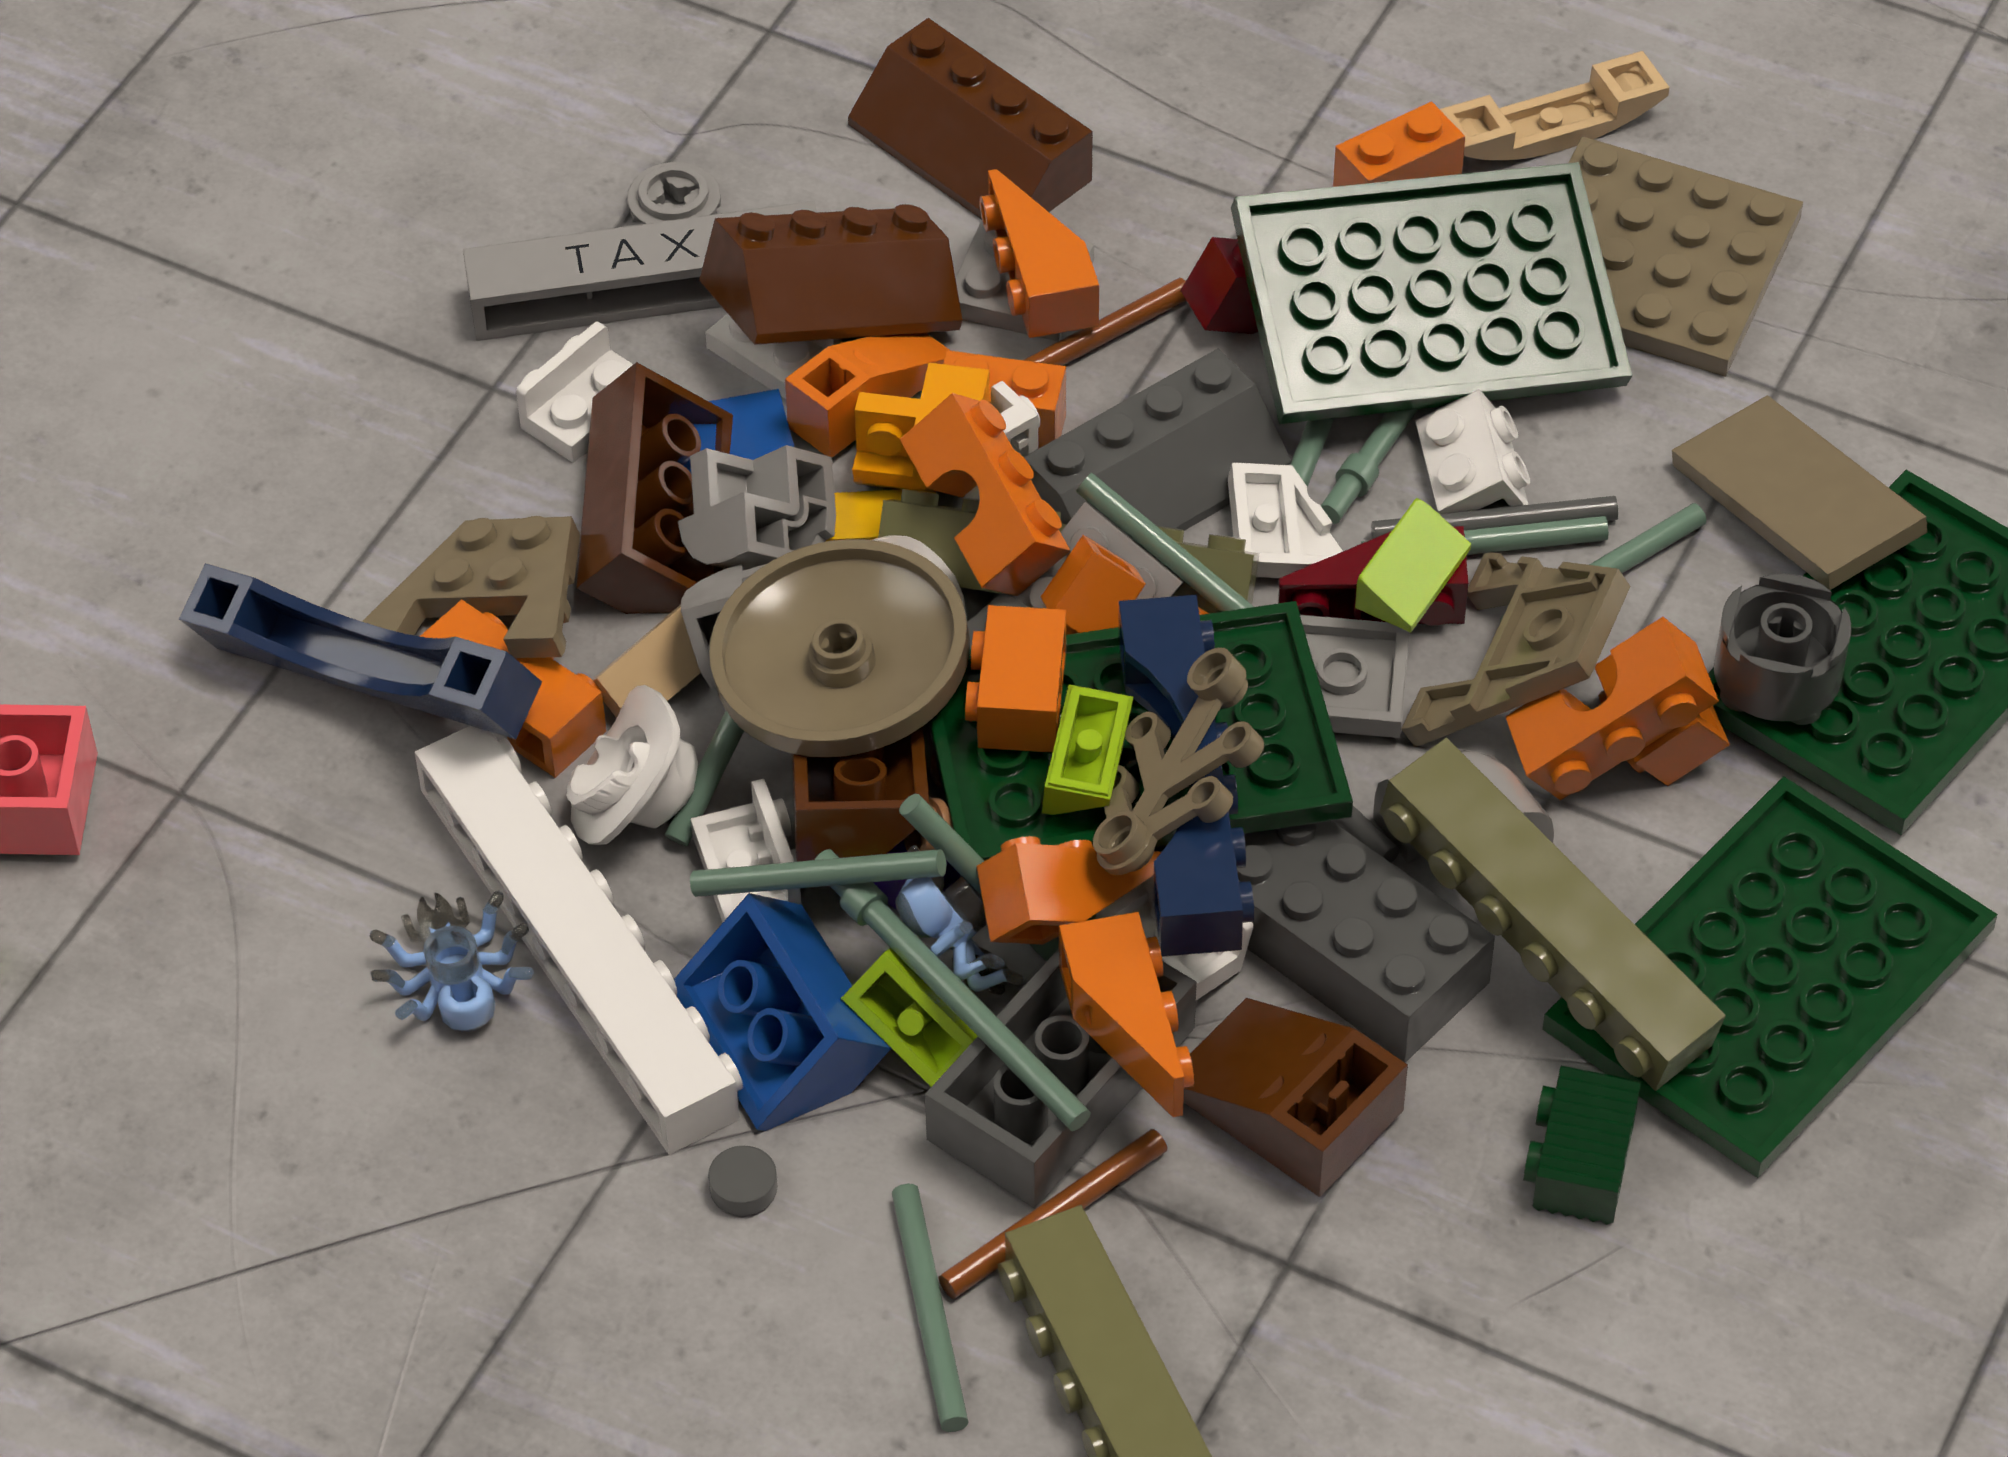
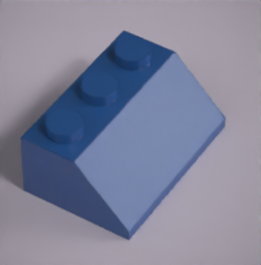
[674,893,891,1131]

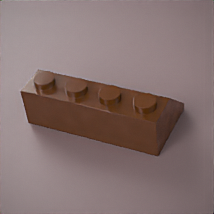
[848,18,1093,220]
[699,204,963,345]
[576,362,733,614]
[791,726,929,862]

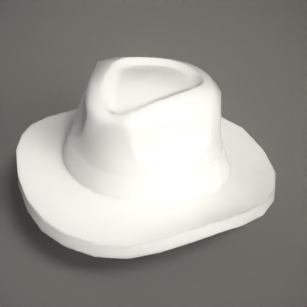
[566,685,698,845]

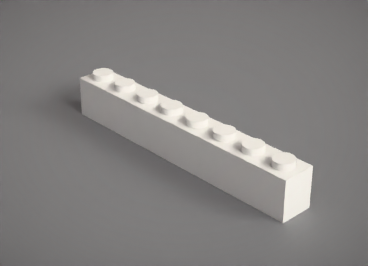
[415,726,743,1155]

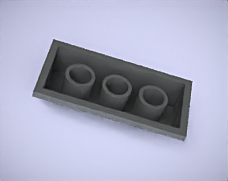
[1024,348,1292,531]

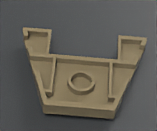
[362,516,580,658]
[1401,552,1631,746]

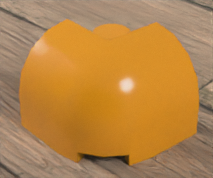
[852,363,990,490]

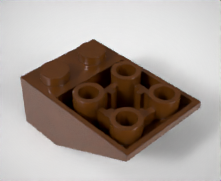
[1183,998,1408,1197]

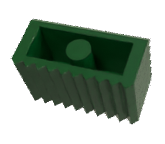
[1523,1065,1641,1225]

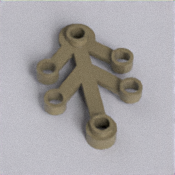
[1093,648,1264,875]

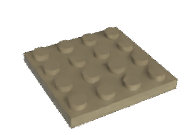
[1569,136,1803,377]

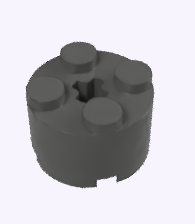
[1714,573,1851,725]

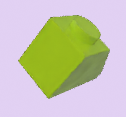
[841,948,978,1087]

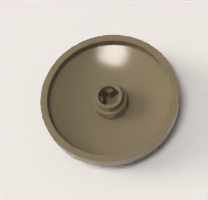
[709,539,970,757]

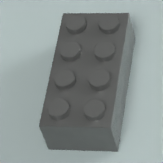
[925,918,1197,1208]

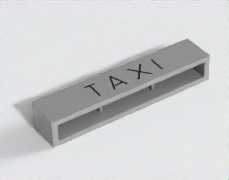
[463,201,817,341]

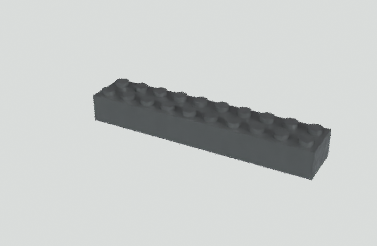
[968,593,1495,1062]

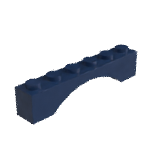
[179,563,542,739]
[1118,595,1254,957]

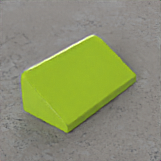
[1355,498,1471,633]
[1042,685,1133,815]

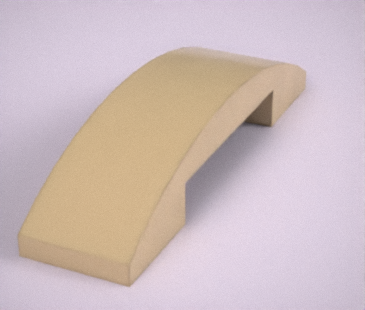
[1440,51,1670,160]

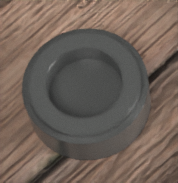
[708,1146,778,1216]

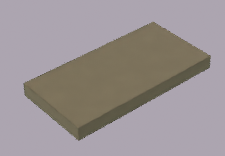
[1672,395,1927,590]

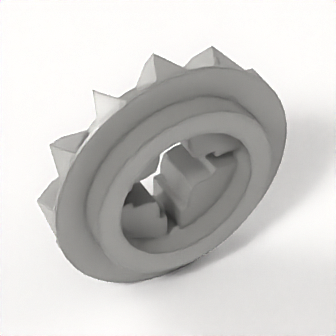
[627,162,721,224]

